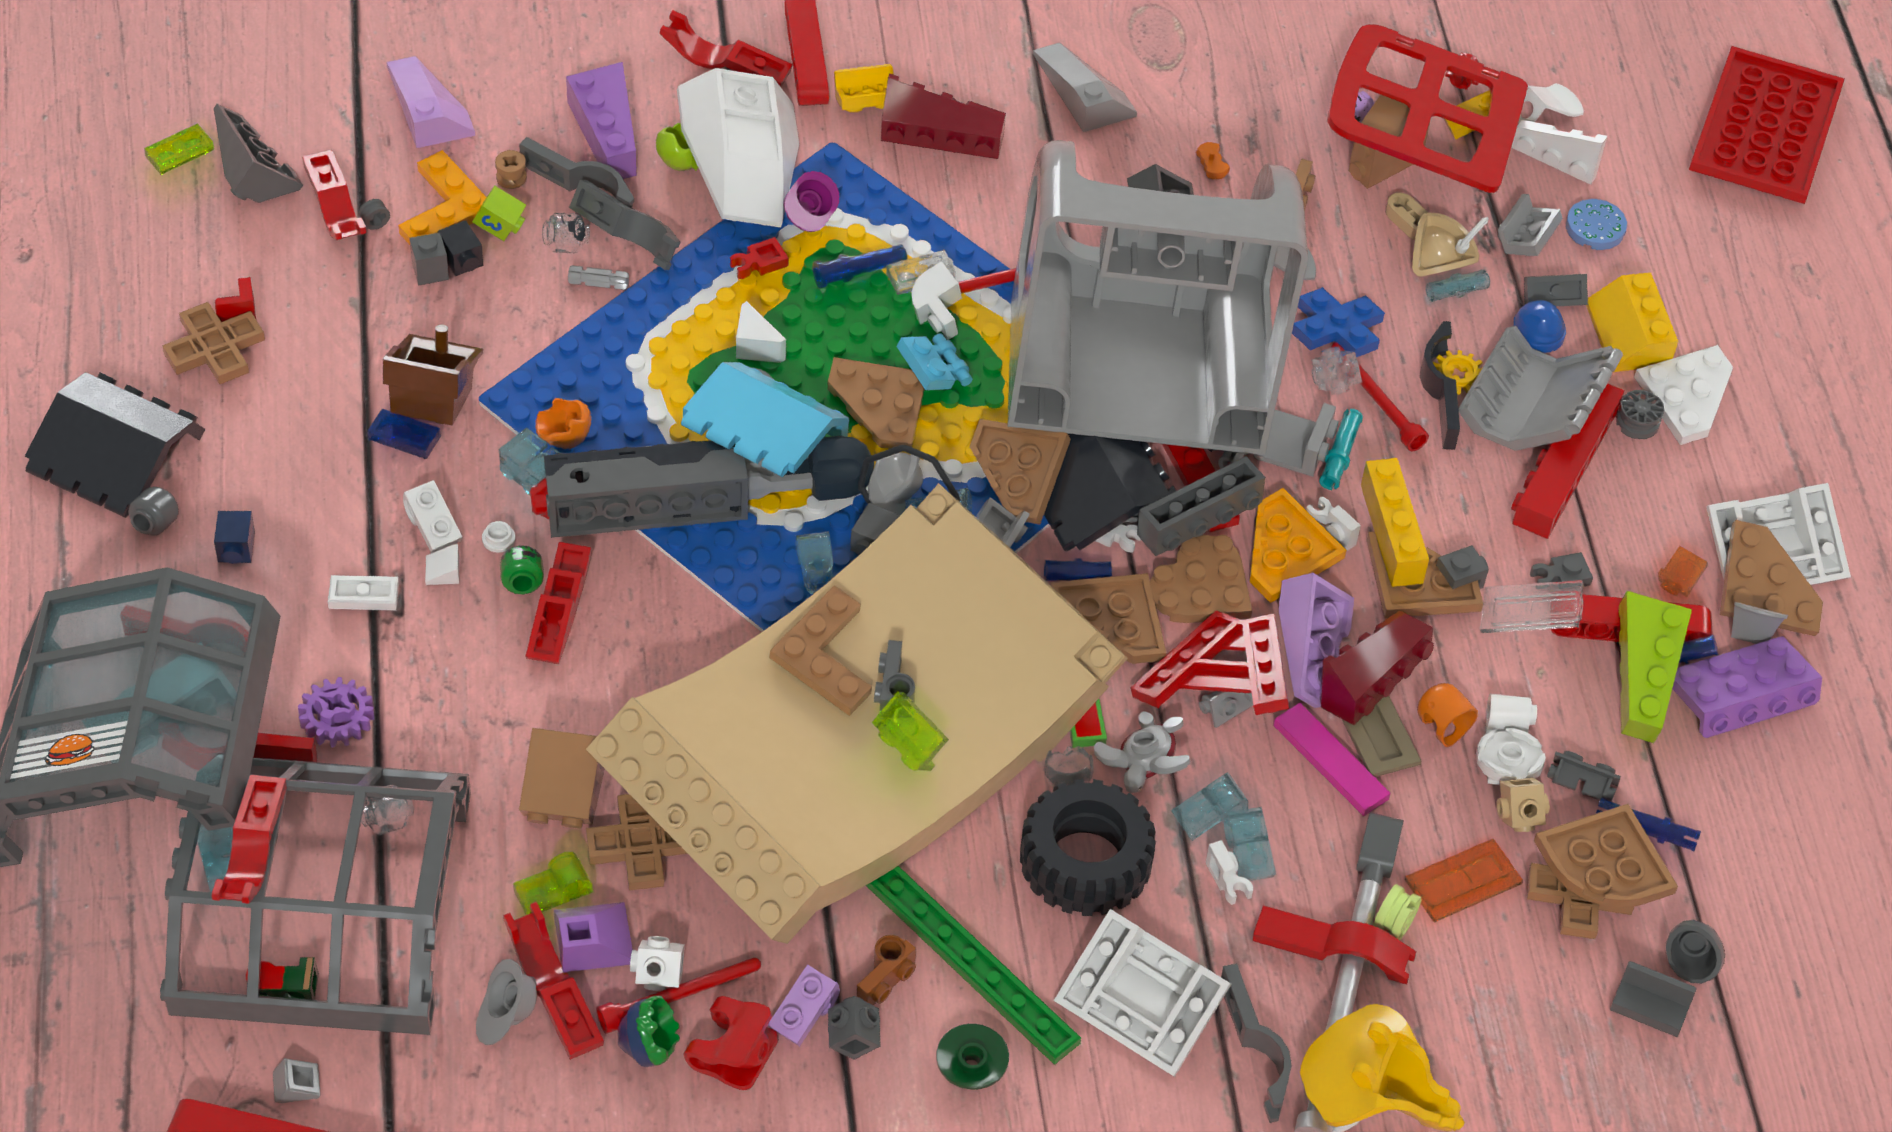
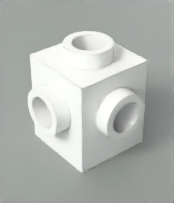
[630,936,685,991]

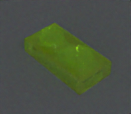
[144,123,214,175]

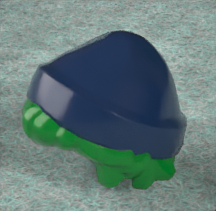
[617,996,680,1067]

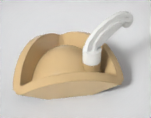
[1412,213,1489,277]

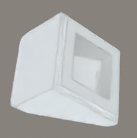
[425,544,459,585]

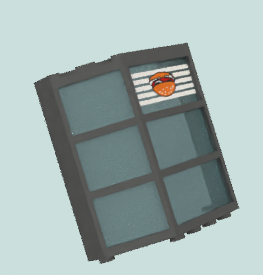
[0,567,281,867]

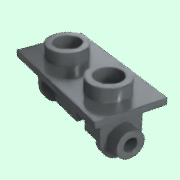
[1547,751,1621,802]

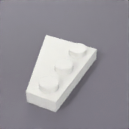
[1511,120,1607,185]

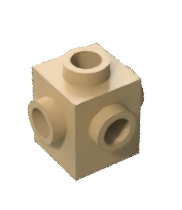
[1497,777,1550,832]

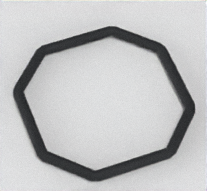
[858,445,960,504]

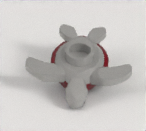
[1094,711,1191,793]

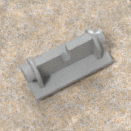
[1199,691,1253,728]

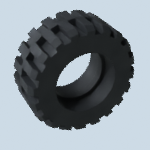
[1020,779,1156,916]

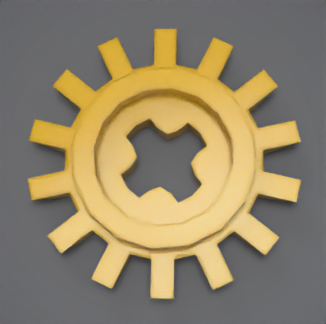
[1433,350,1483,395]

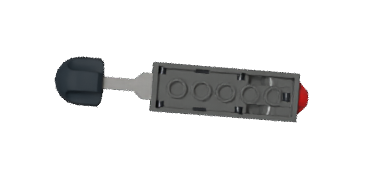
[530,436,874,538]

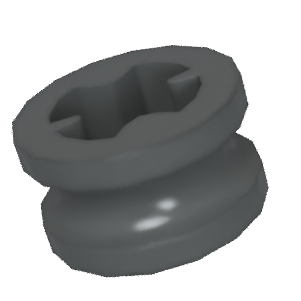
[359,199,390,230]

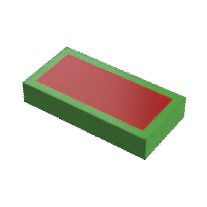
[1069,699,1107,748]

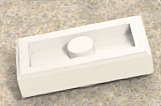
[328,575,399,610]

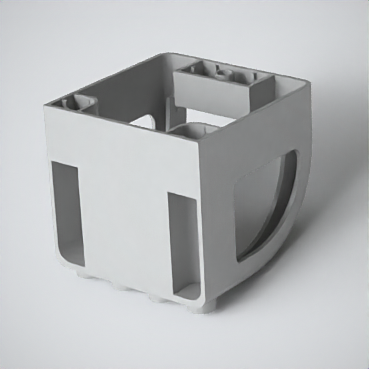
[1007,140,1308,455]

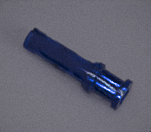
[812,244,907,289]

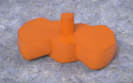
[1196,142,1230,179]

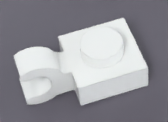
[1306,497,1361,551]
[1206,840,1253,905]

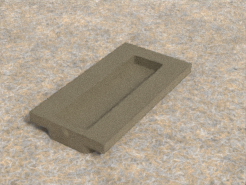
[1342,696,1422,777]

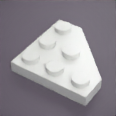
[1634,345,1733,445]

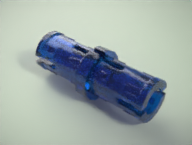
[1044,558,1112,581]

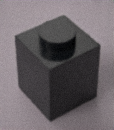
[438,220,484,276]

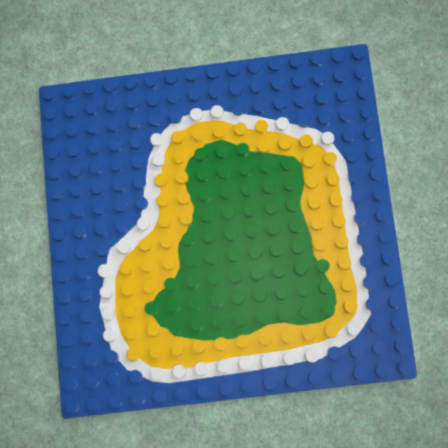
[479,142,1150,632]

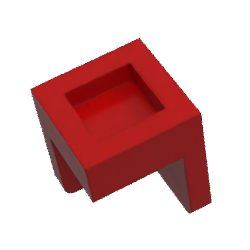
[215,277,256,322]

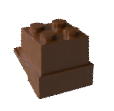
[383,324,483,426]

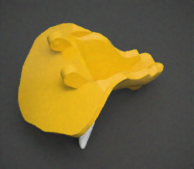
[1300,1004,1465,1132]

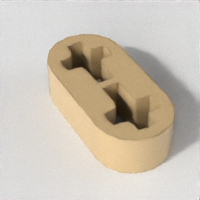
[1386,193,1428,240]

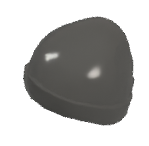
[1666,920,1726,984]

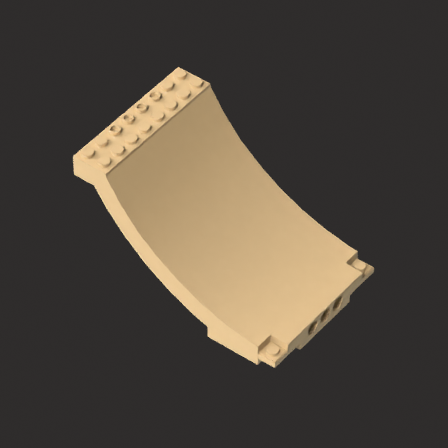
[586,483,1128,944]

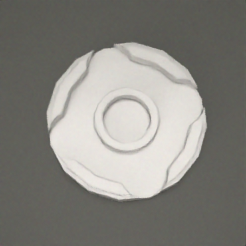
[1476,728,1546,783]

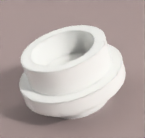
[482,521,515,553]

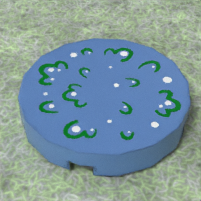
[1566,199,1627,250]

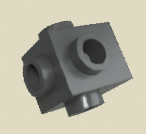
[828,996,881,1060]

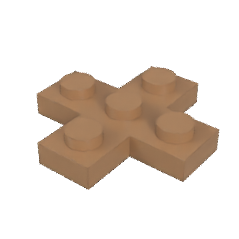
[162,302,265,384]
[586,794,688,891]
[1527,863,1634,939]

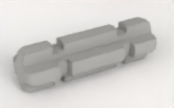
[568,265,629,290]

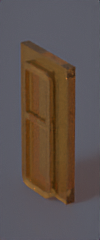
[1405,838,1523,923]

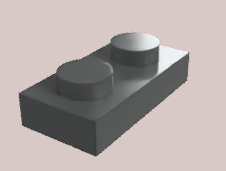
[1524,274,1588,307]

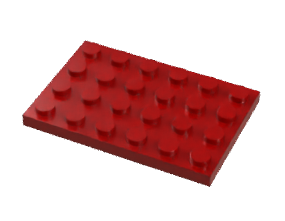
[1689,46,1845,204]

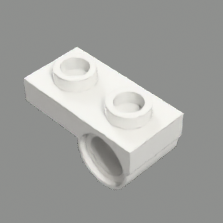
[403,480,462,553]

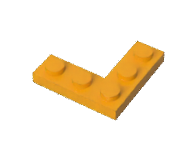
[398,150,486,245]

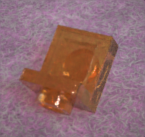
[1658,546,1708,597]

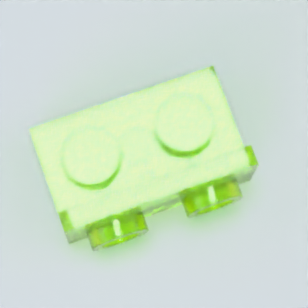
[872,692,949,771]

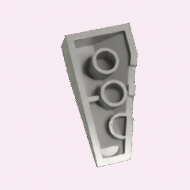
[1033,43,1137,132]

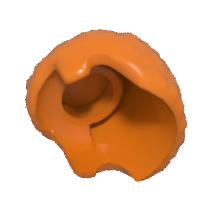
[535,398,592,449]

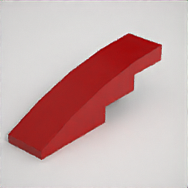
[525,542,592,664]

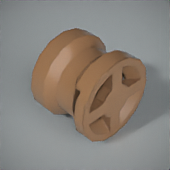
[495,150,527,189]

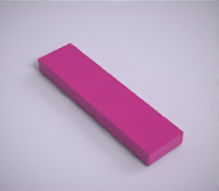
[1273,703,1391,817]

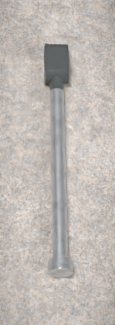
[1294,812,1404,1132]

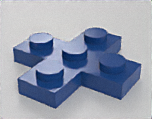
[1292,287,1385,358]

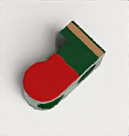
[246,957,319,1000]

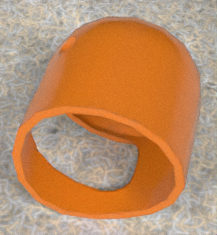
[1417,683,1478,747]

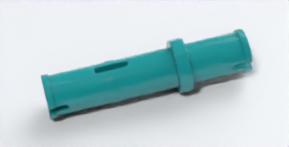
[1319,409,1363,490]

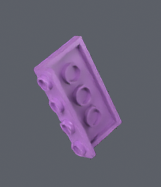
[1672,636,1822,738]

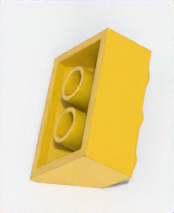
[1586,272,1678,372]

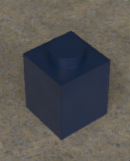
[214,511,255,564]

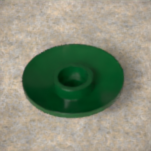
[936,1024,1009,1090]

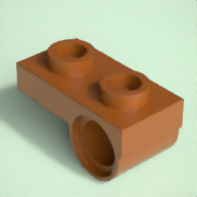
[856,935,916,1005]

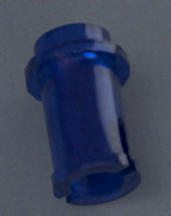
[1679,634,1719,665]

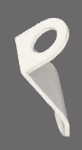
[1518,83,1584,123]

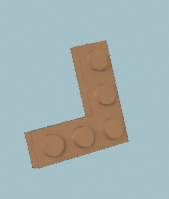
[769,585,872,716]

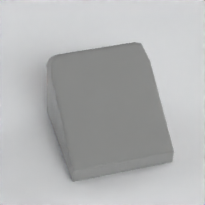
[273,1058,320,1103]

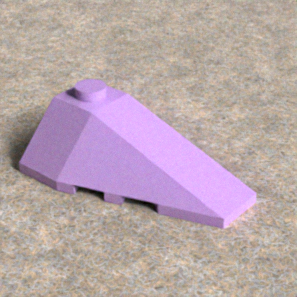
[386,56,475,148]
[1279,573,1354,708]

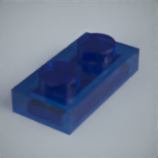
[367,409,441,459]

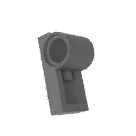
[874,640,915,718]

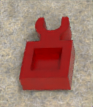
[730,237,789,279]

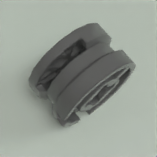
[1616,390,1665,439]

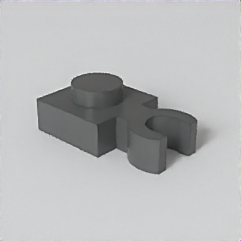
[1530,552,1593,591]

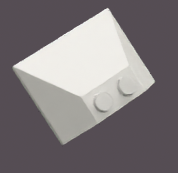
[1706,483,1851,585]
[1053,909,1231,1077]

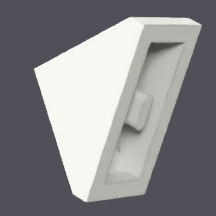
[736,301,786,363]

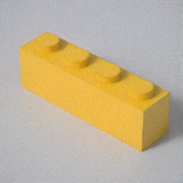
[1361,458,1429,587]

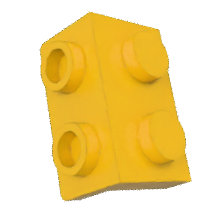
[834,64,894,112]

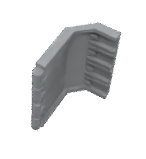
[1458,326,1623,451]

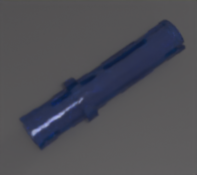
[1596,797,1701,852]

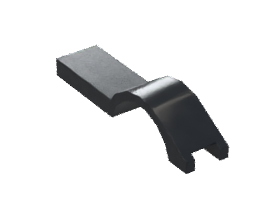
[1419,321,1460,450]

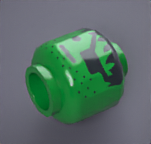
[500,545,544,595]

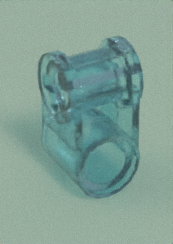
[795,532,833,594]

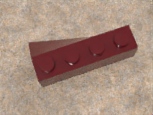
[881,73,1006,159]
[1321,611,1434,725]

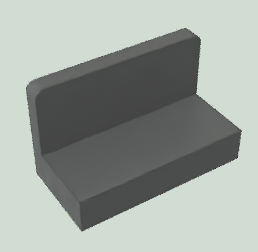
[1610,961,1697,1037]

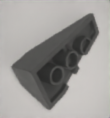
[214,104,303,203]

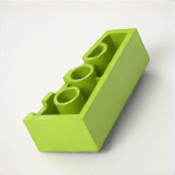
[1619,591,1692,743]

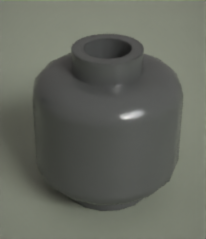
[128,486,179,536]

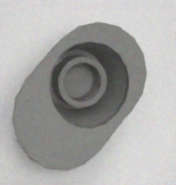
[868,452,923,515]
[476,959,537,1045]

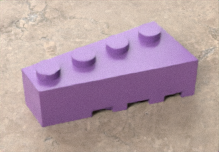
[566,62,637,179]

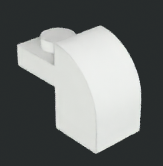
[912,261,962,340]

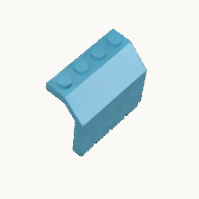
[681,362,849,477]

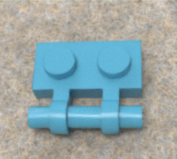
[896,334,973,390]

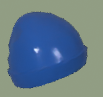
[1513,300,1566,353]

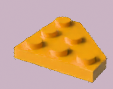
[1249,488,1347,603]

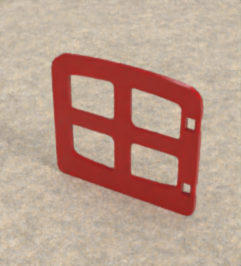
[1327,24,1528,193]

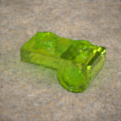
[513,852,593,915]

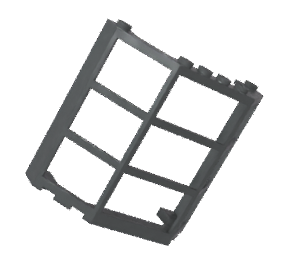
[160,755,471,1035]

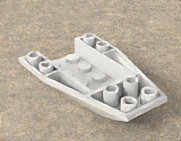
[677,68,799,227]

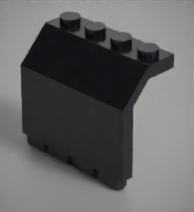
[25,372,205,518]
[1044,433,1177,551]

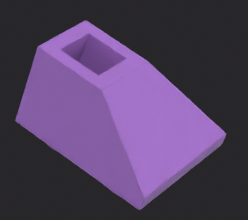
[554,902,633,972]

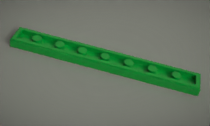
[866,866,1081,1065]

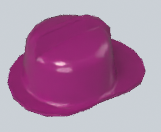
[784,171,839,232]

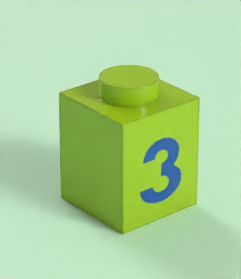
[472,185,526,241]

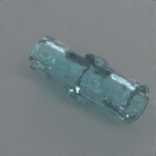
[1426,269,1490,302]

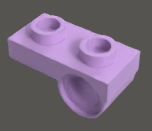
[768,964,840,1047]

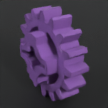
[298,677,374,747]

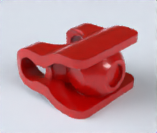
[683,996,779,1090]

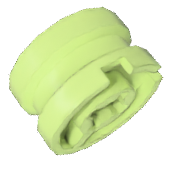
[1373,884,1422,940]

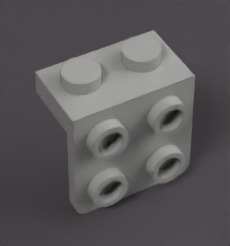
[1254,403,1339,477]

